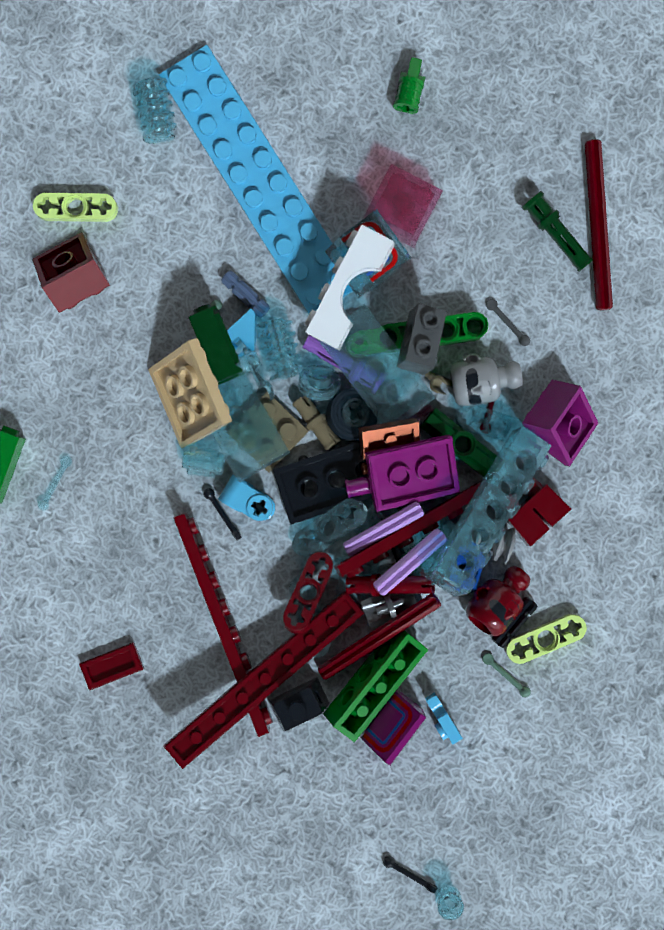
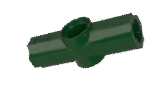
[420,407,504,480]

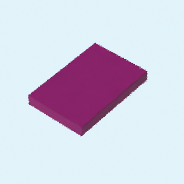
[365,434,460,512]

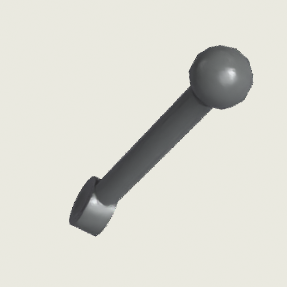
[486,299,530,346]

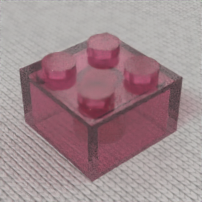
[364,164,443,248]

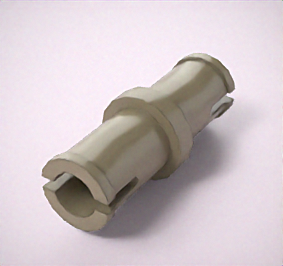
[292,394,341,451]

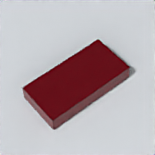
[79,642,145,691]

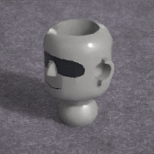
[450,354,523,406]

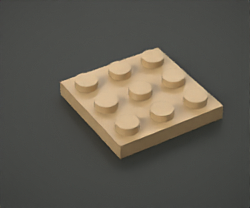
[148,338,232,449]

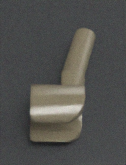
[425,371,453,395]

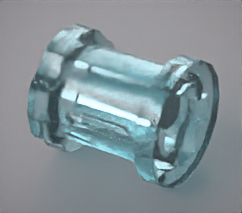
[436,885,464,920]

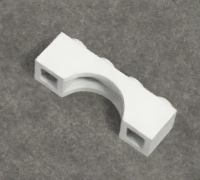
[304,225,395,351]

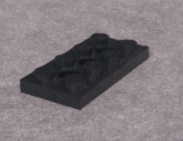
[273,441,372,525]

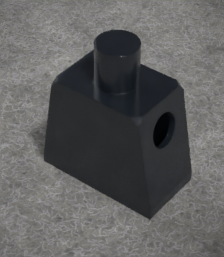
[268,677,330,731]

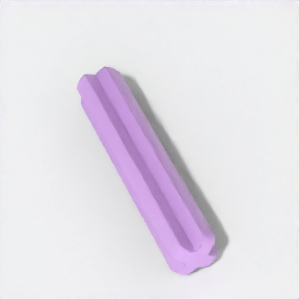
[343,502,424,556]
[373,529,447,595]

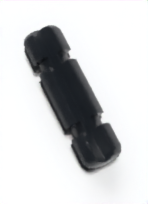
[492,597,538,648]

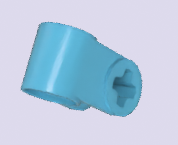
[218,474,275,521]

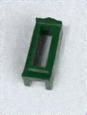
[188,304,245,385]

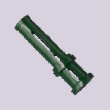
[521,191,593,272]

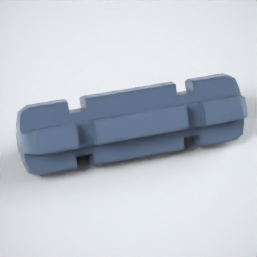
[221,270,270,318]

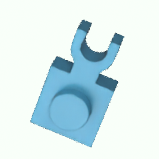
[425,692,463,744]

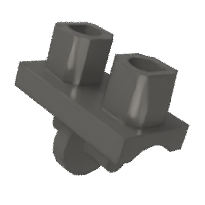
[361,593,417,629]

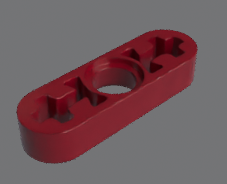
[283,552,333,634]

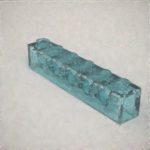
[425,426,552,596]

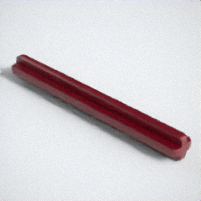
[318,594,441,680]

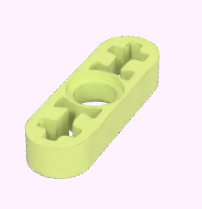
[33,193,118,222]
[505,614,587,664]

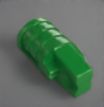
[393,57,426,114]

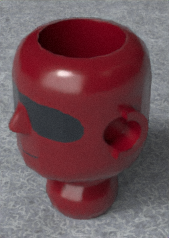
[465,566,531,636]

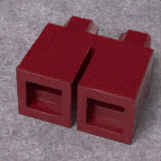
[498,476,571,547]

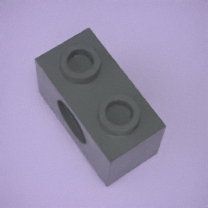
[396,303,447,375]

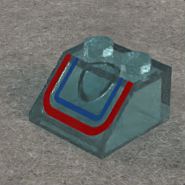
[325,210,411,298]

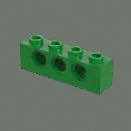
[323,630,428,743]

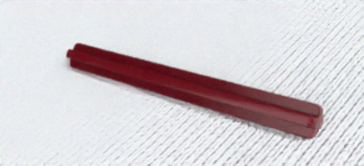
[585,139,613,311]

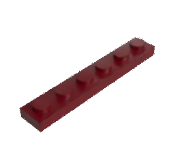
[333,478,494,579]

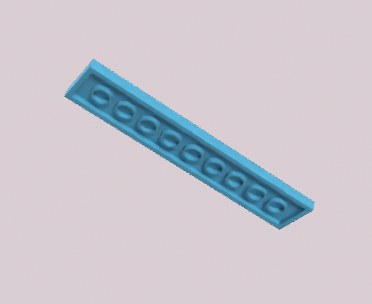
[158,45,359,314]

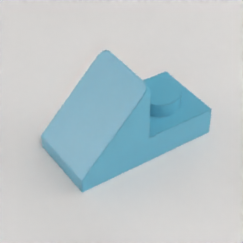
[227,308,257,356]

